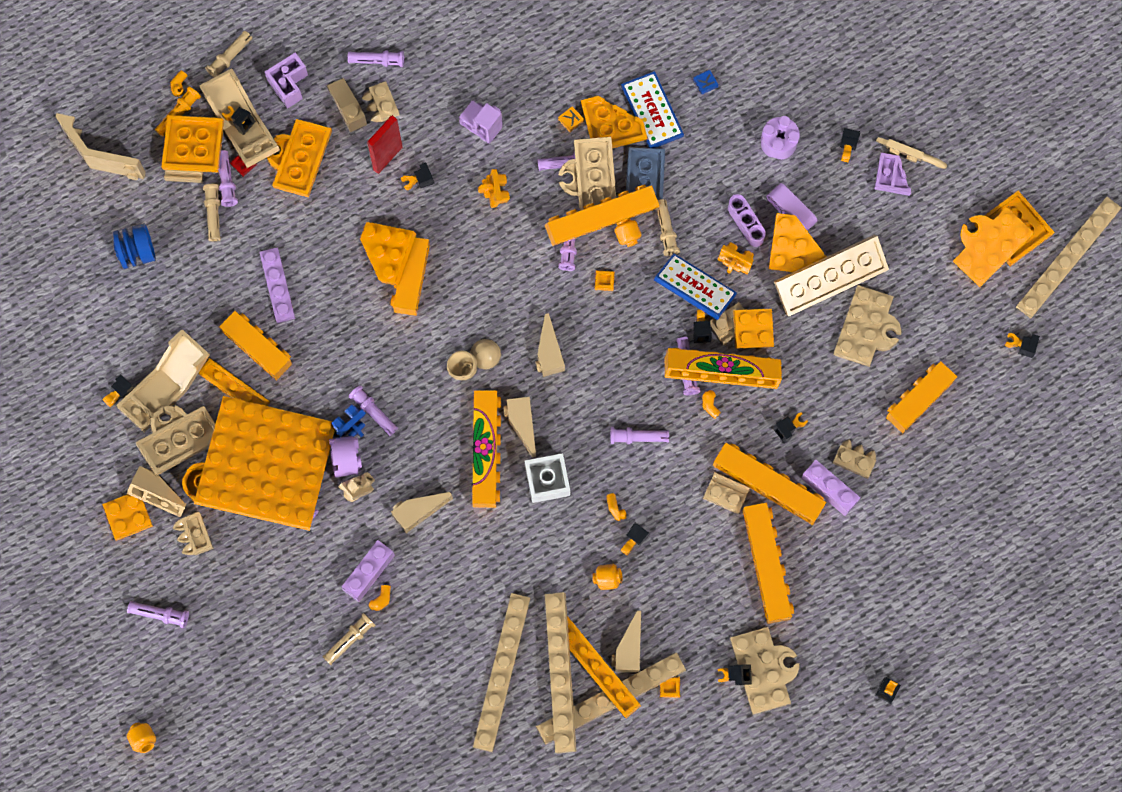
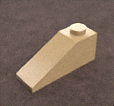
[327,78,367,132]
[535,313,565,377]
[503,397,536,457]
[127,466,186,517]
[391,492,453,533]
[611,611,641,673]

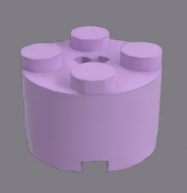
[761,116,800,160]
[329,436,362,478]

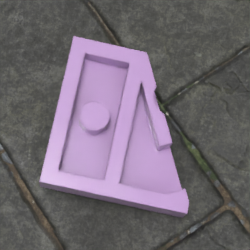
[874,153,911,196]

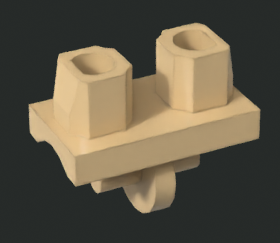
[338,472,375,502]

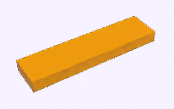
[198,358,270,406]

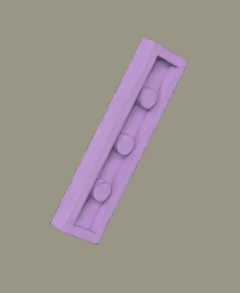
[260,247,295,323]

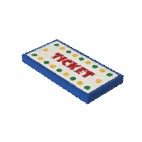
[621,71,684,148]
[654,254,737,320]

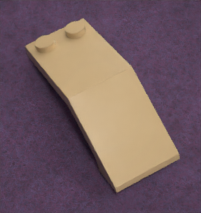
[199,68,280,168]
[55,113,146,180]
[116,330,210,433]

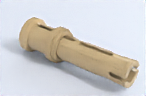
[205,31,253,77]
[203,184,221,242]
[657,199,680,256]
[322,613,376,665]

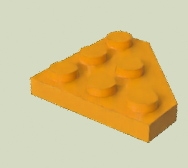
[581,96,648,149]
[769,213,827,272]
[360,222,416,286]

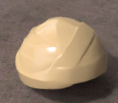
[470,339,501,370]
[447,351,477,380]

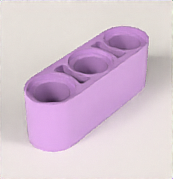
[766,183,817,230]
[728,194,765,247]

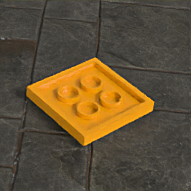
[161,115,224,173]
[974,190,1055,267]

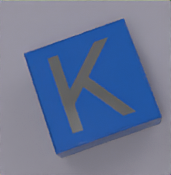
[693,70,719,95]

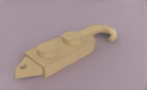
[876,137,947,169]

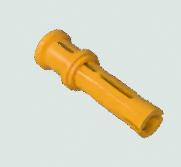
[155,86,201,137]

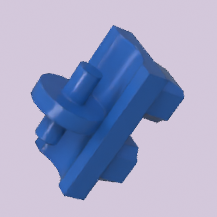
[331,404,366,438]

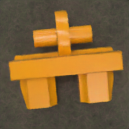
[478,169,510,208]
[717,242,754,275]

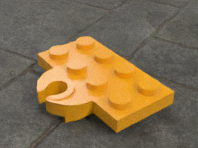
[267,119,332,198]
[953,207,1034,287]

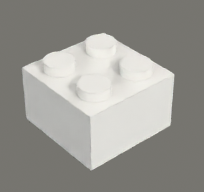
[525,453,570,503]

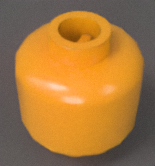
[614,218,642,247]
[593,564,623,590]
[126,722,157,753]

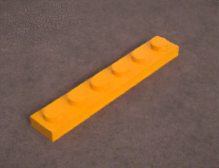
[567,616,641,719]

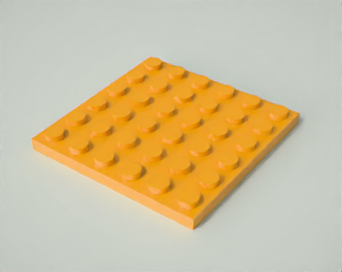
[194,396,335,531]

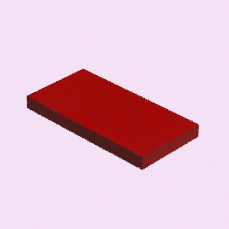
[367,115,403,174]

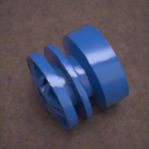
[113,223,156,269]

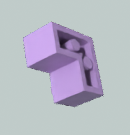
[265,52,308,109]
[459,101,503,144]

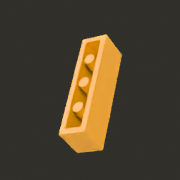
[390,237,430,316]
[219,311,292,381]
[886,361,958,433]

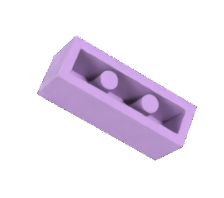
[801,460,861,516]
[342,540,395,602]

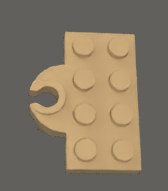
[558,137,616,211]
[834,285,901,367]
[136,405,215,476]
[730,627,799,715]

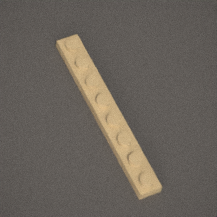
[1016,197,1122,319]
[545,592,577,754]
[473,593,530,753]
[536,652,686,745]

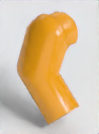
[170,70,188,97]
[702,390,721,419]
[606,493,627,521]
[369,585,391,611]

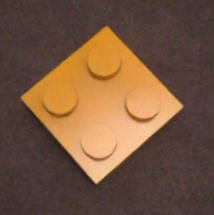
[733,309,774,349]
[102,494,153,541]

